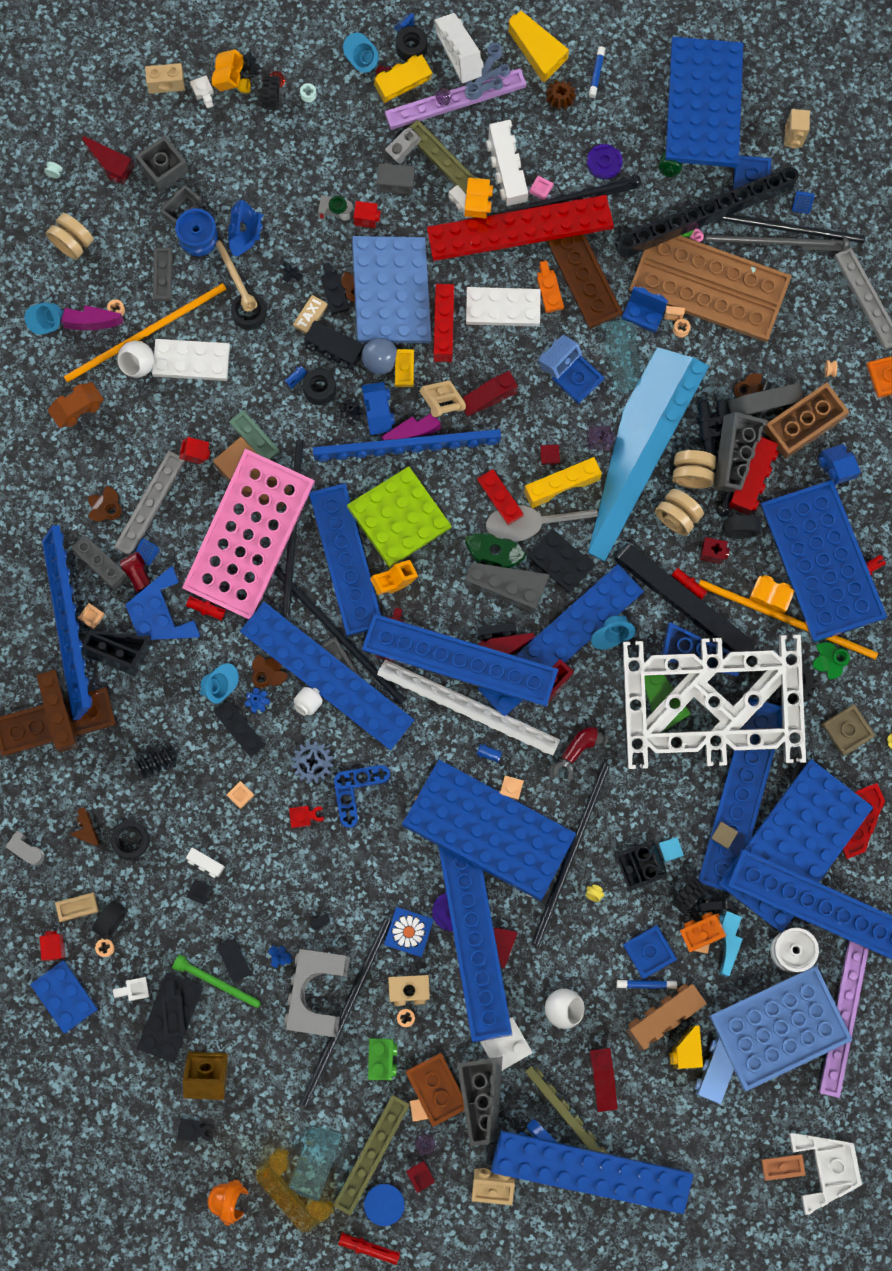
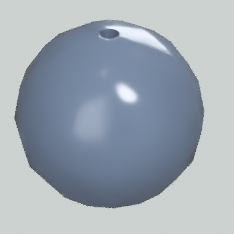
[362,338,397,375]

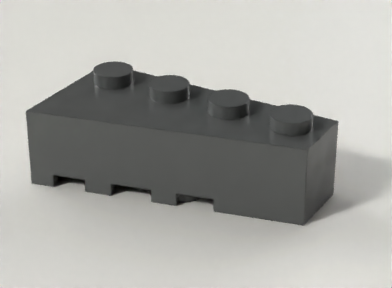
[714,412,768,493]
[464,563,550,614]
[457,1056,503,1147]

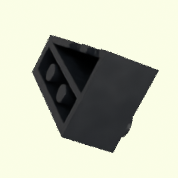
[82,630,152,677]

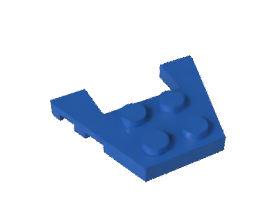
[125,567,201,640]

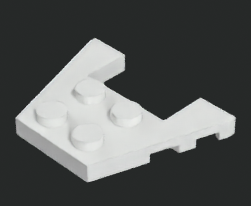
[789,1133,862,1215]

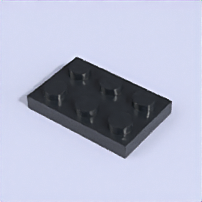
[527,528,595,594]

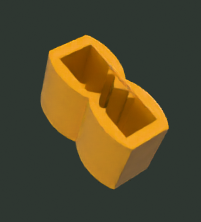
[212,49,244,92]
[464,177,493,218]
[749,575,795,614]

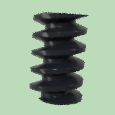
[134,743,177,779]

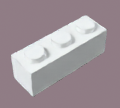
[448,185,475,219]
[186,848,225,878]

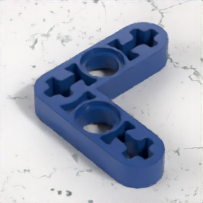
[334,765,390,828]

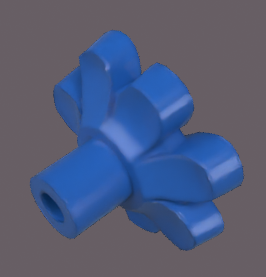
[245,688,270,713]
[268,945,293,968]

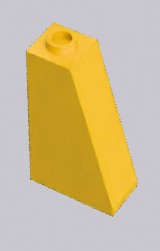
[508,11,569,83]

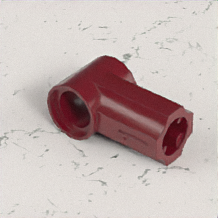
[119,552,151,593]

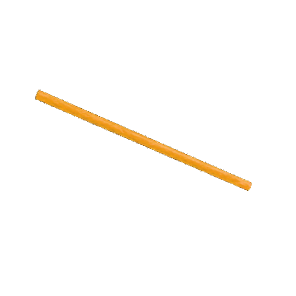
[63,283,227,383]
[699,580,878,659]

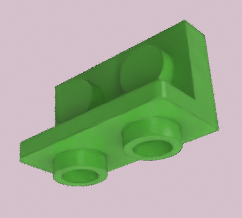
[368,1039,397,1080]

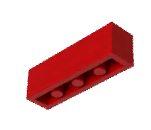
[434,284,454,362]
[728,437,779,515]

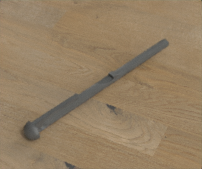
[705,234,850,251]

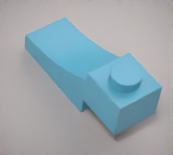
[719,911,742,977]

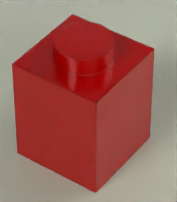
[353,201,381,228]
[179,437,210,464]
[39,931,65,961]

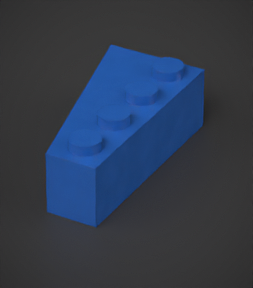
[661,622,739,676]

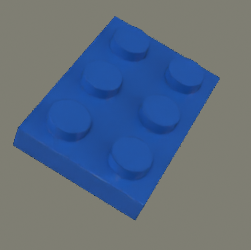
[30,960,98,1034]

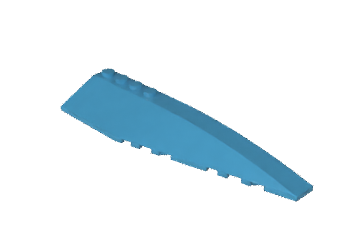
[588,347,709,562]

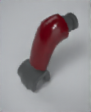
[548,727,608,780]

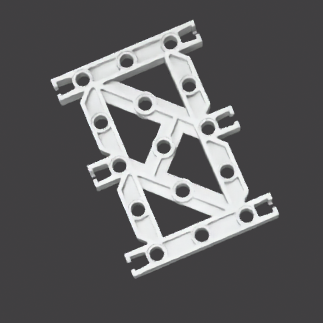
[623,635,806,769]

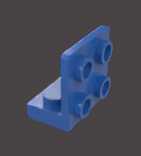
[622,286,668,333]

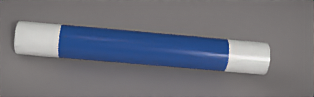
[589,46,605,98]
[616,980,677,989]

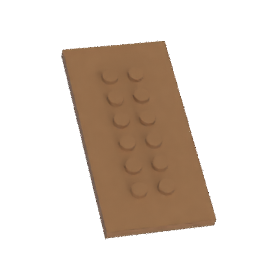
[628,231,792,343]

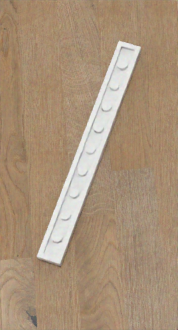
[377,660,560,755]

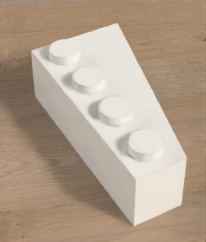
[435,13,484,83]
[486,120,528,206]

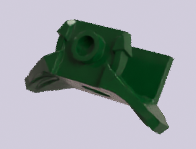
[465,533,526,568]

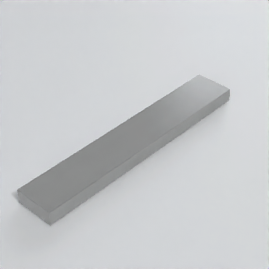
[834,248,892,350]
[114,451,185,556]

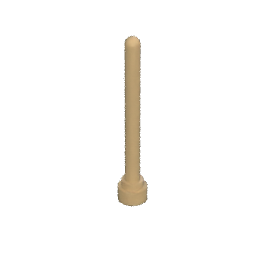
[216,240,257,311]

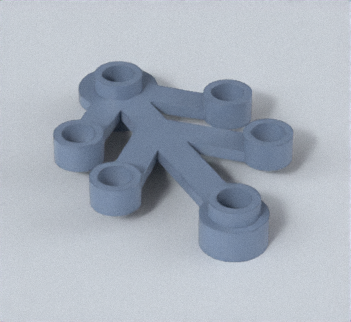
[465,43,510,100]

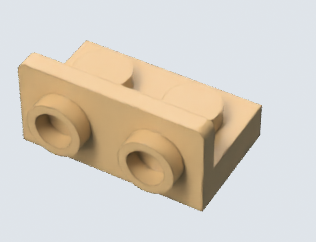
[472,1168,515,1205]

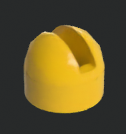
[237,78,251,94]

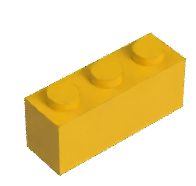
[374,55,433,103]

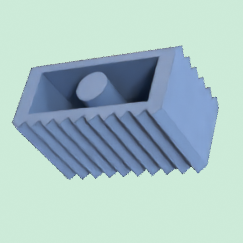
[538,334,582,379]

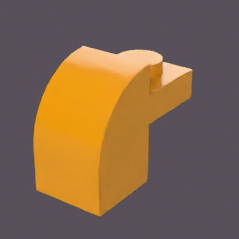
[370,560,418,595]

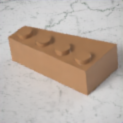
[626,983,707,1050]

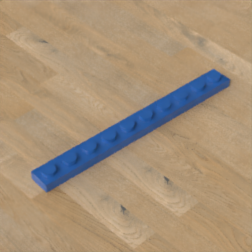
[313,429,501,462]

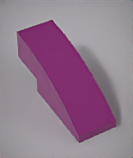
[61,305,124,331]
[382,413,441,441]

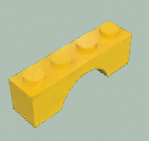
[524,457,602,508]

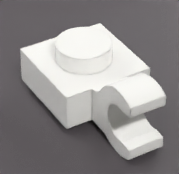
[190,75,214,108]
[113,977,149,1001]

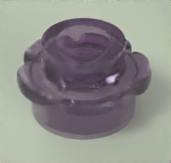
[436,87,452,106]
[415,1135,435,1155]

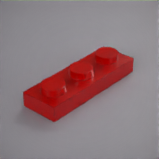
[477,469,524,526]

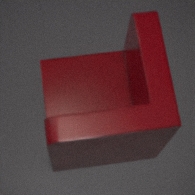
[406,1160,435,1194]

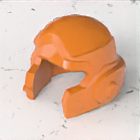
[207,1179,249,1225]

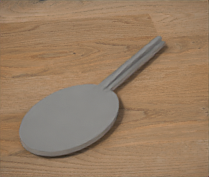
[486,505,598,542]

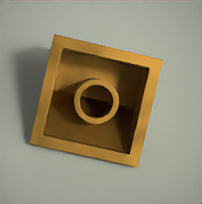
[183,1051,228,1100]

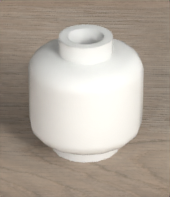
[294,687,322,716]

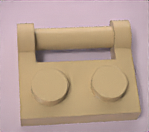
[419,380,466,417]

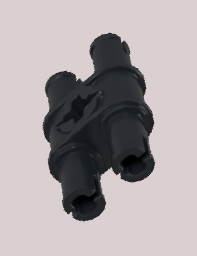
[697,399,729,457]

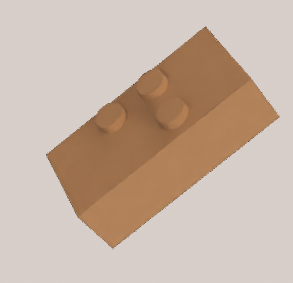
[763,383,849,460]
[213,437,292,517]

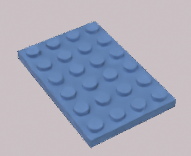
[352,236,431,343]
[709,966,852,1091]

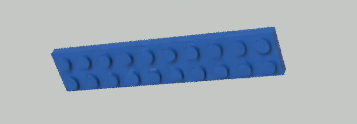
[42,525,92,720]
[478,564,644,716]
[240,602,415,751]
[362,614,558,707]
[698,697,782,892]
[439,847,513,1043]
[727,849,892,960]
[491,1130,694,1214]

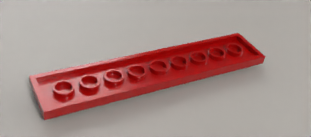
[427,195,614,261]

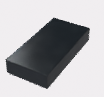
[217,938,252,983]

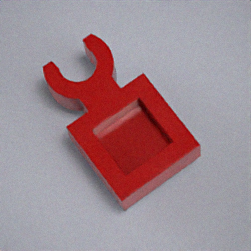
[289,806,324,829]

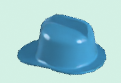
[343,32,379,73]
[24,303,64,335]
[591,616,636,650]
[199,663,239,704]

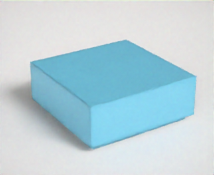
[658,837,684,862]

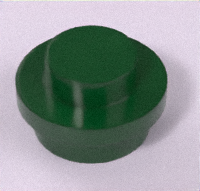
[329,196,347,214]

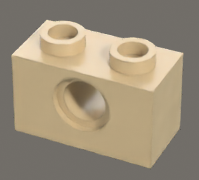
[145,63,185,94]
[784,109,810,149]
[389,975,430,1006]

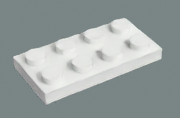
[466,287,540,326]
[152,339,230,381]

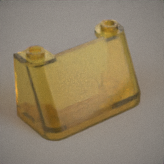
[255,1145,336,1233]

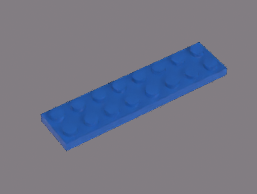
[309,483,381,637]

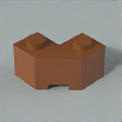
[47,382,104,428]

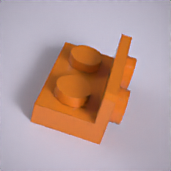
[680,912,727,952]

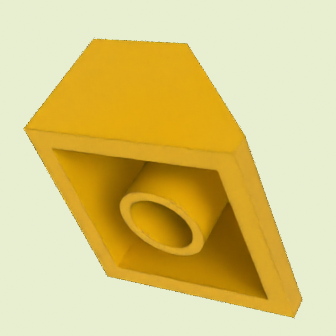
[669,1026,703,1069]

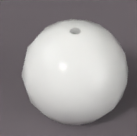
[117,340,154,378]
[545,989,584,1029]

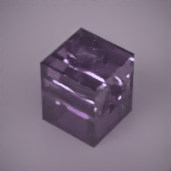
[587,426,615,450]

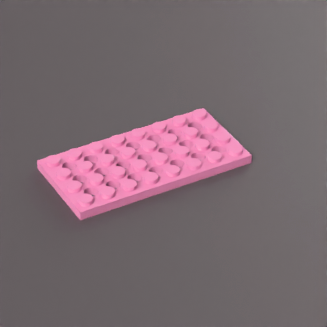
[182,449,315,619]

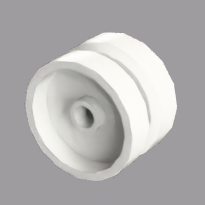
[770,928,819,973]

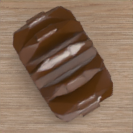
[546,79,576,111]

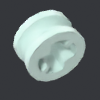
[300,83,317,102]
[44,162,63,178]

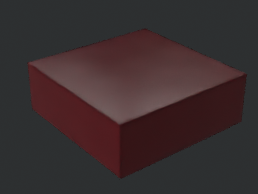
[540,444,560,465]

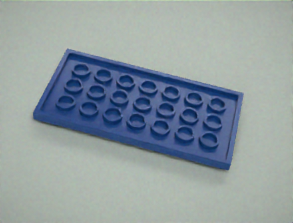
[665,37,743,168]
[760,480,887,643]
[718,759,873,933]
[402,760,576,901]

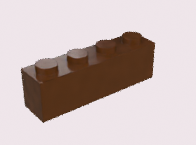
[36,670,79,753]

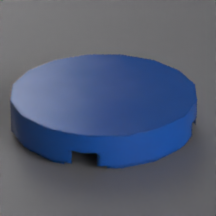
[364,1184,404,1226]

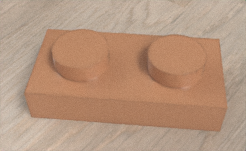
[761,1154,805,1181]

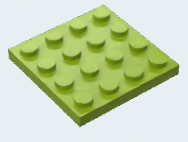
[347,466,452,568]

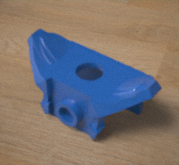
[228,200,264,257]

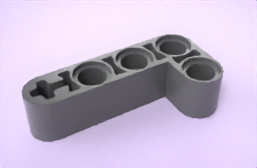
[728,383,804,416]

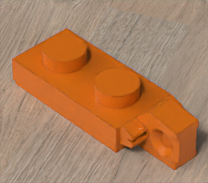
[537,261,564,313]

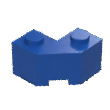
[362,382,395,435]
[818,444,861,485]

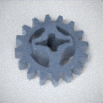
[291,741,334,784]

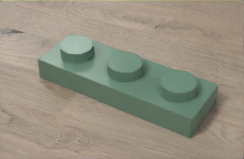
[229,410,280,460]

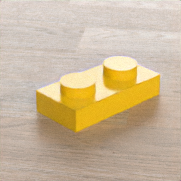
[395,349,414,387]

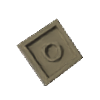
[821,704,876,757]

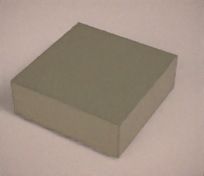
[711,822,738,849]

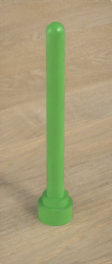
[172,954,261,1008]

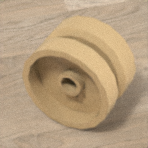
[45,213,94,260]
[672,450,716,489]
[655,489,704,536]

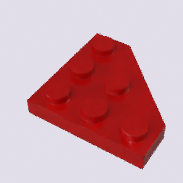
[842,783,885,859]

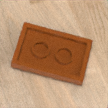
[405,1053,464,1127]

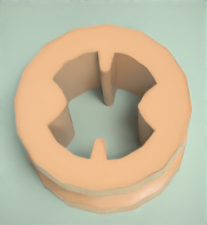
[107,299,125,316]
[673,319,690,337]
[825,360,837,377]
[95,939,115,957]
[397,1009,415,1027]

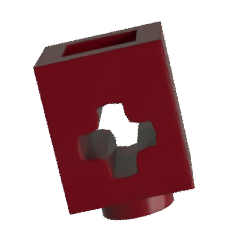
[699,537,730,564]

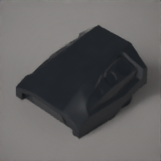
[614,840,667,892]

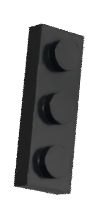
[214,701,266,758]

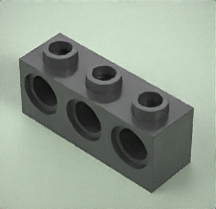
[71,535,129,592]

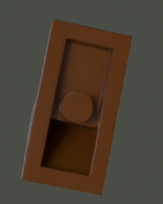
[69,807,101,847]

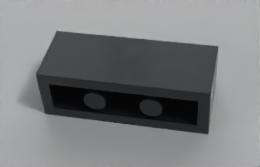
[304,320,364,370]

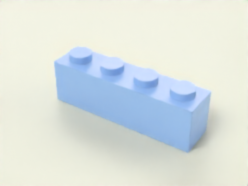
[694,1035,734,1104]

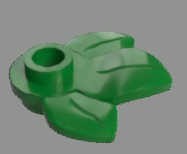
[812,643,850,680]

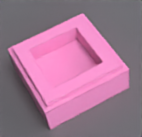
[529,176,554,200]

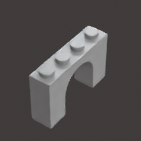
[284,949,350,1038]

